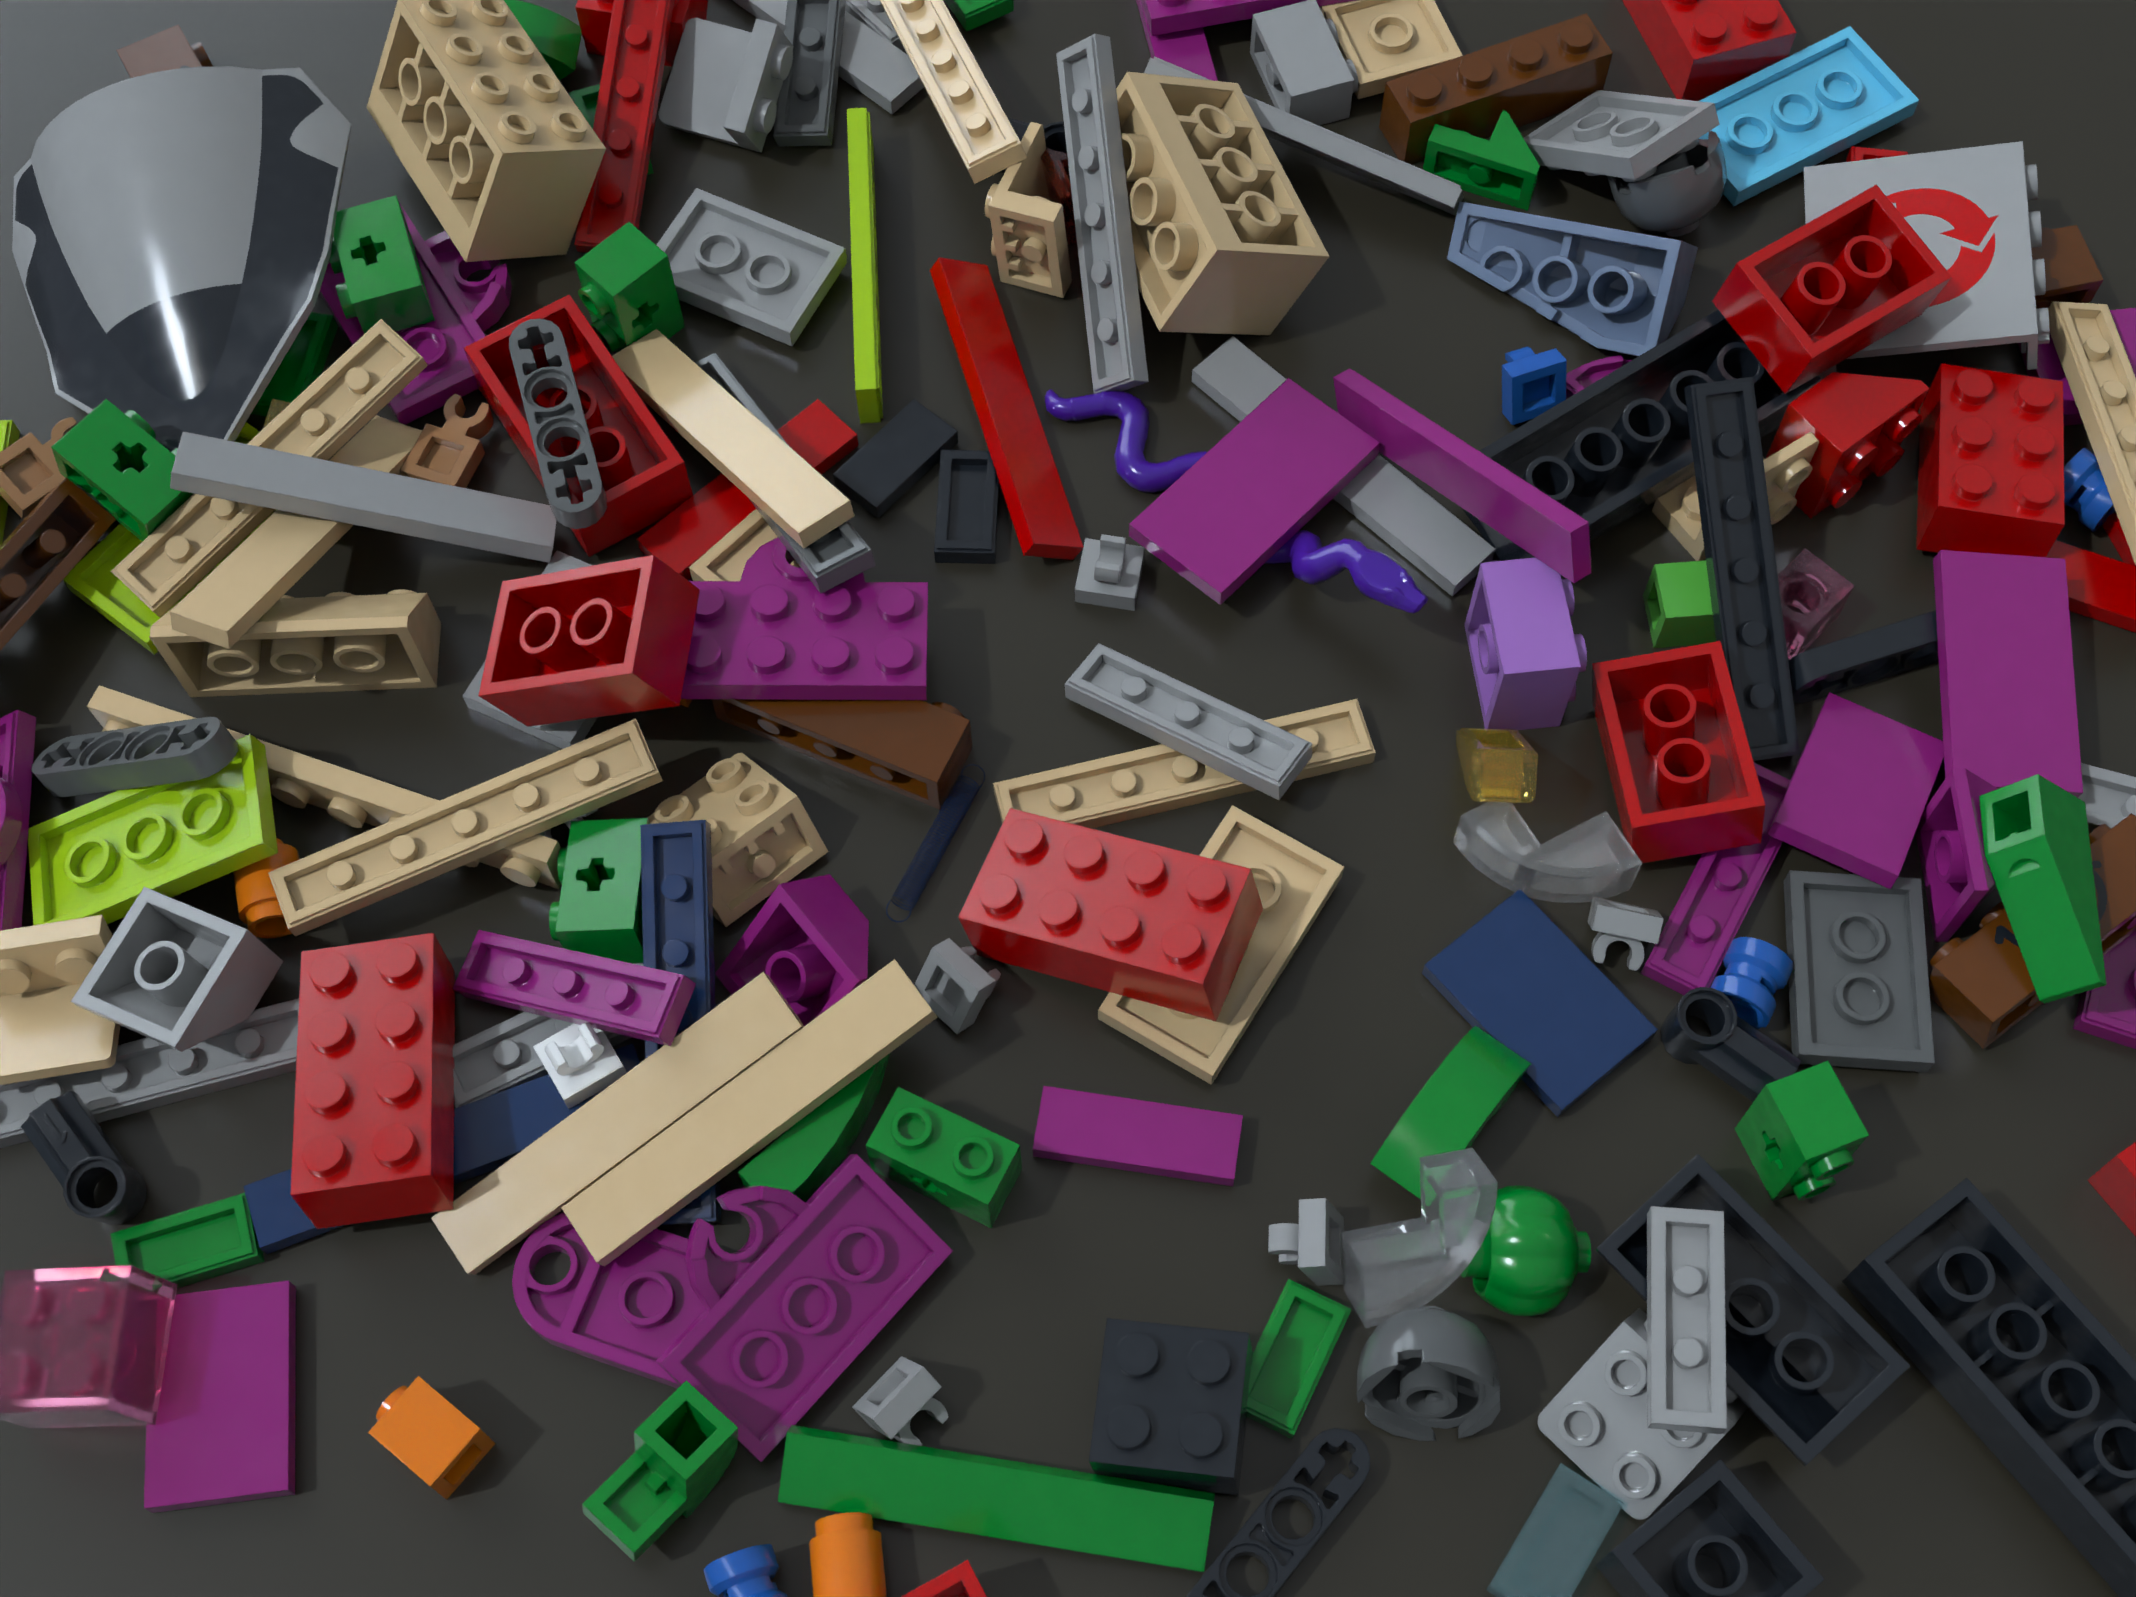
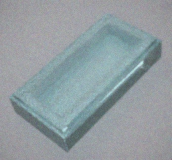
[1486,1463,1624,1597]

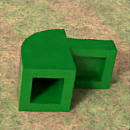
[582,1380,738,1562]

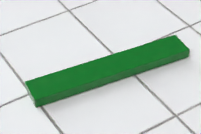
[778,1425,1215,1572]

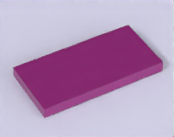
[1129,378,1380,605]
[1933,550,2083,798]

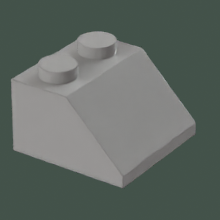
[71,887,284,1052]

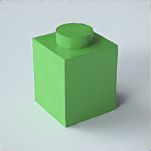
[1643,560,1716,648]

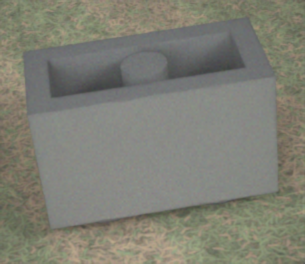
[1250,0,1358,126]

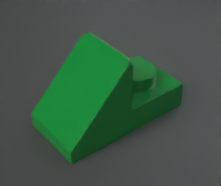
[1423,110,1540,211]

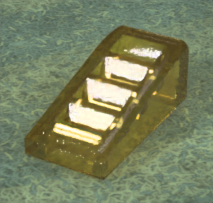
[1456,728,1538,803]

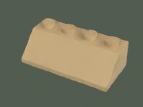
[149,589,441,697]

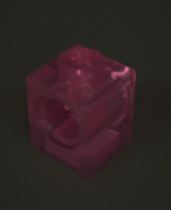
[1778,548,1855,659]

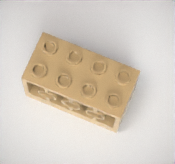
[366,0,606,262]
[1116,72,1330,335]

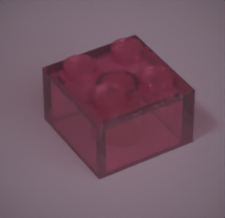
[0,1265,178,1429]

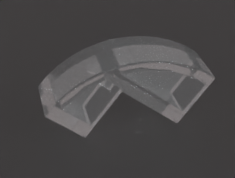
[1453,793,1642,903]
[1342,1148,1498,1328]

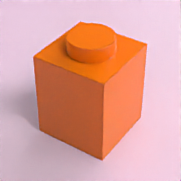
[368,1376,496,1500]

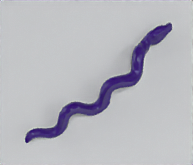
[1044,389,1428,613]

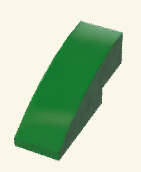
[738,1053,891,1202]

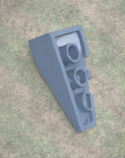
[1447,201,1698,356]

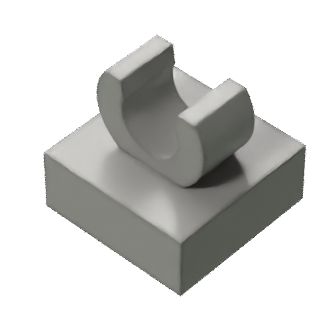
[1075,534,1145,611]
[1587,897,1664,971]
[914,938,1001,1034]
[1268,1198,1344,1286]
[852,1356,948,1446]

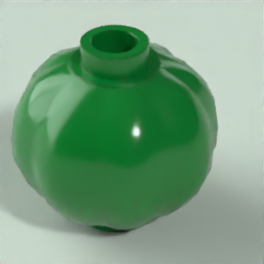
[1456,1186,1591,1317]

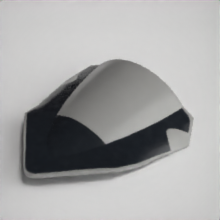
[12,66,351,452]

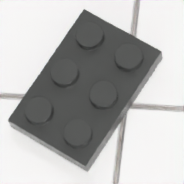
[1783,870,1935,1072]

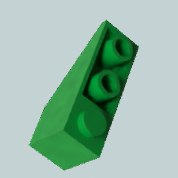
[1979,774,2107,1003]

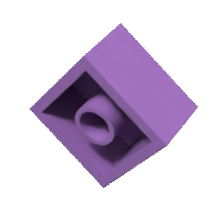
[1464,557,1587,734]

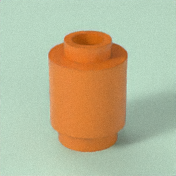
[233,838,299,938]
[809,1512,887,1597]

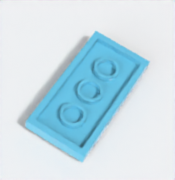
[1698,26,1919,206]

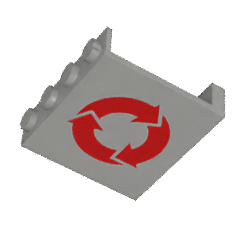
[1804,141,2050,379]

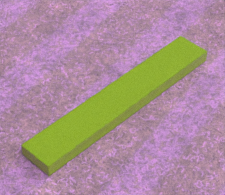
[847,108,883,423]

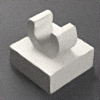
[533,1023,627,1109]

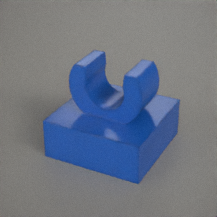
[1502,346,1567,425]

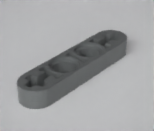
[509,319,607,529]
[31,717,238,797]

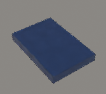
[1422,889,1658,1118]

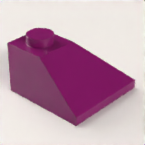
[1915,768,1998,942]
[715,874,869,1026]

